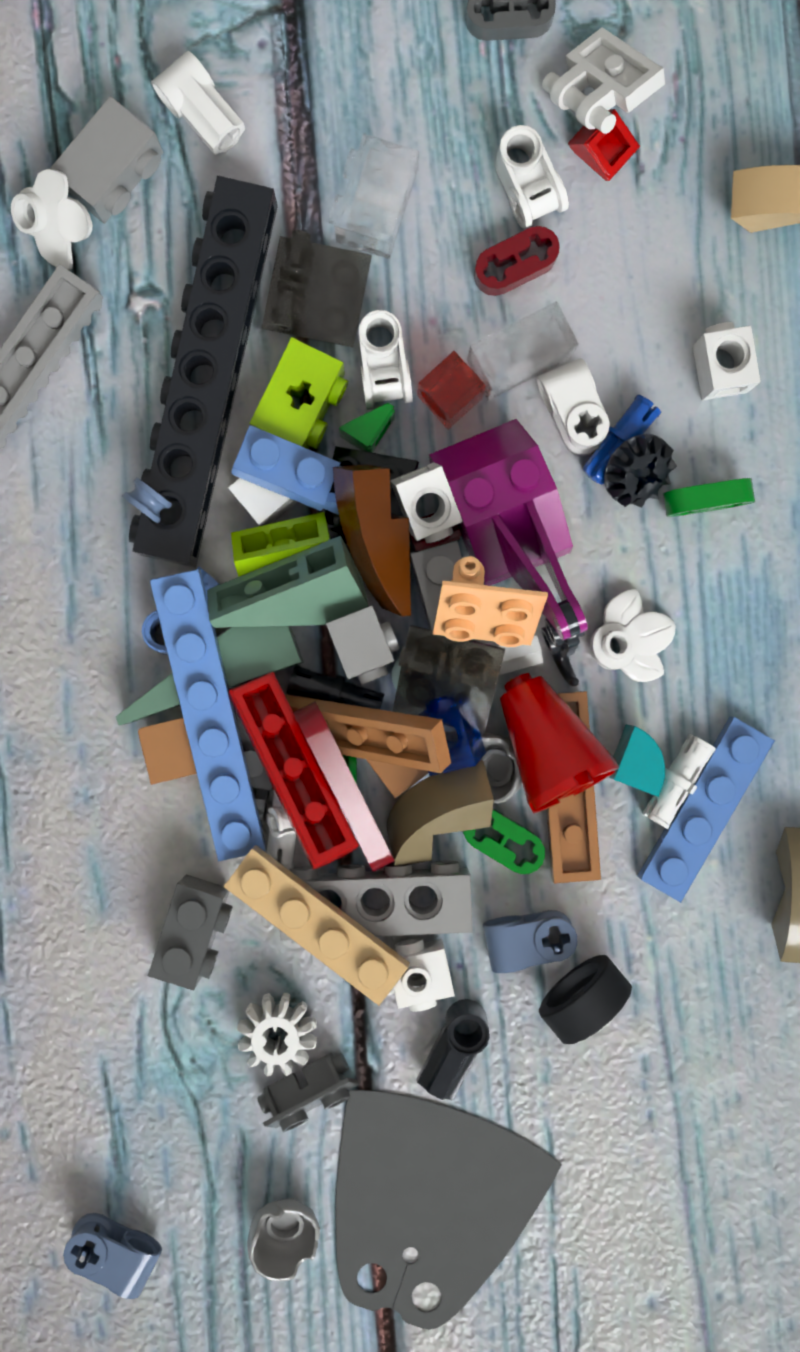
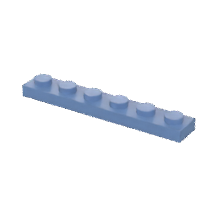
[150,569,266,862]

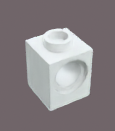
[692,322,761,401]
[390,462,463,543]

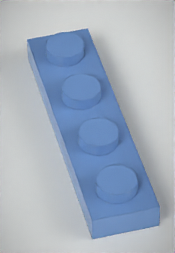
[637,717,775,903]

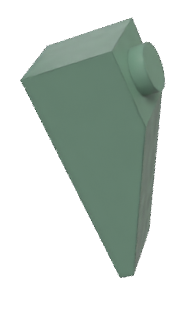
[207,536,369,628]

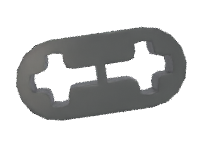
[465,0,556,41]

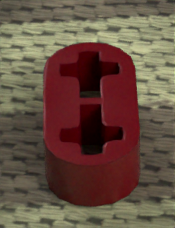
[474,226,560,296]

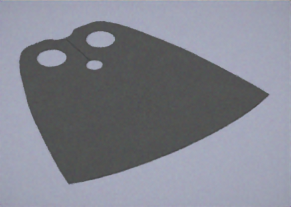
[336,1090,562,1330]

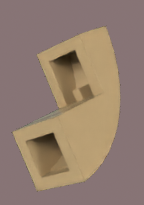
[731,165,800,233]

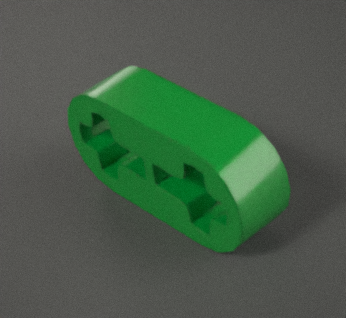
[663,478,755,517]
[462,808,545,874]

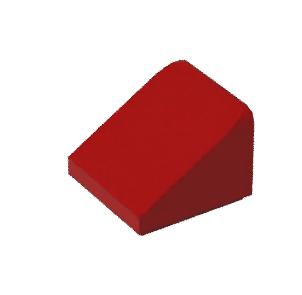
[568,109,640,181]

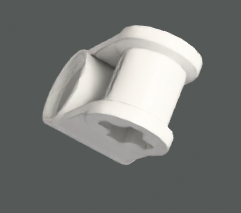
[495,125,569,230]
[359,310,413,408]
[536,358,610,456]

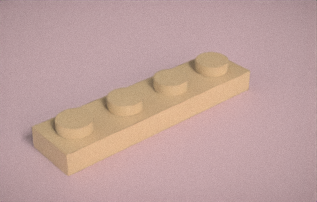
[224,845,410,1006]

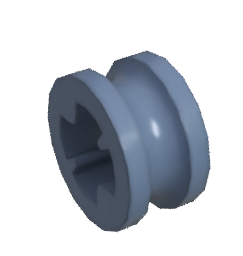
[122,477,173,524]

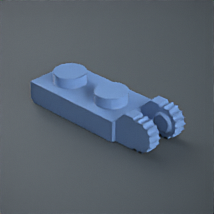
[231,425,340,515]

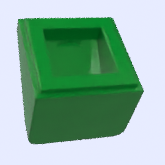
[339,403,395,453]

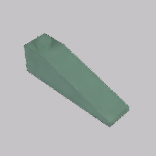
[116,626,304,726]

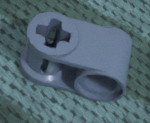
[483,910,578,973]
[63,1213,162,1299]

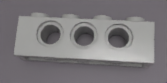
[280,861,473,941]

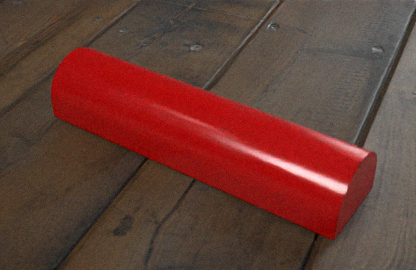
[229,672,359,870]

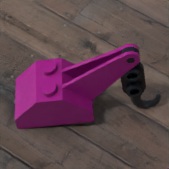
[429,419,588,686]

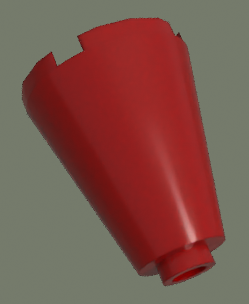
[500,673,620,814]

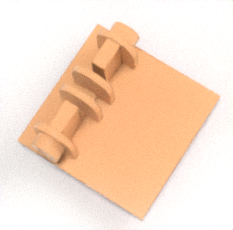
[433,556,548,647]

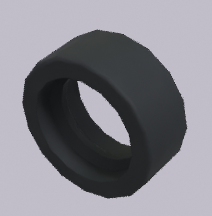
[539,955,632,1044]

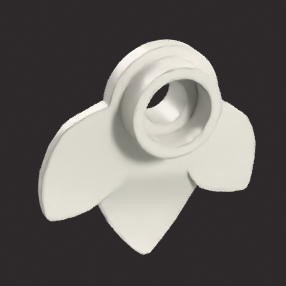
[11,169,93,270]
[590,589,676,682]

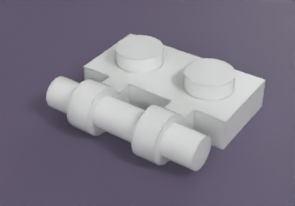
[542,27,665,134]

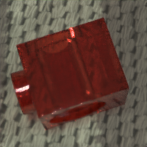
[417,351,487,430]

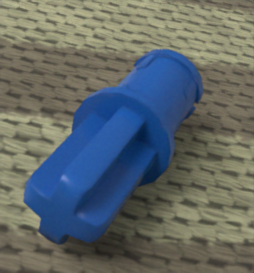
[583,395,661,485]

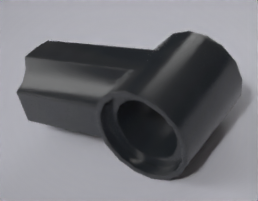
[416,999,490,1101]

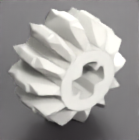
[237,993,317,1077]

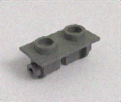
[257,1052,359,1132]

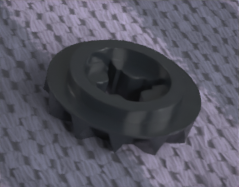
[604,434,677,508]

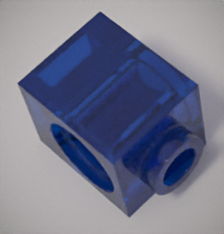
[418,695,486,776]

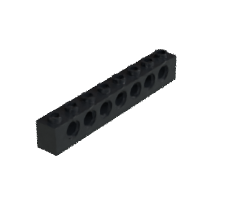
[129,175,278,568]

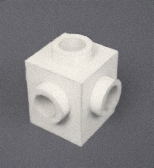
[387,937,455,1012]

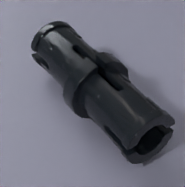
[286,665,385,709]

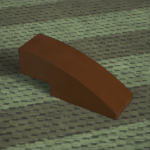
[333,465,411,617]

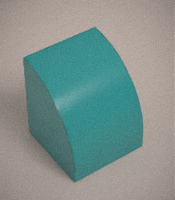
[609,724,665,797]

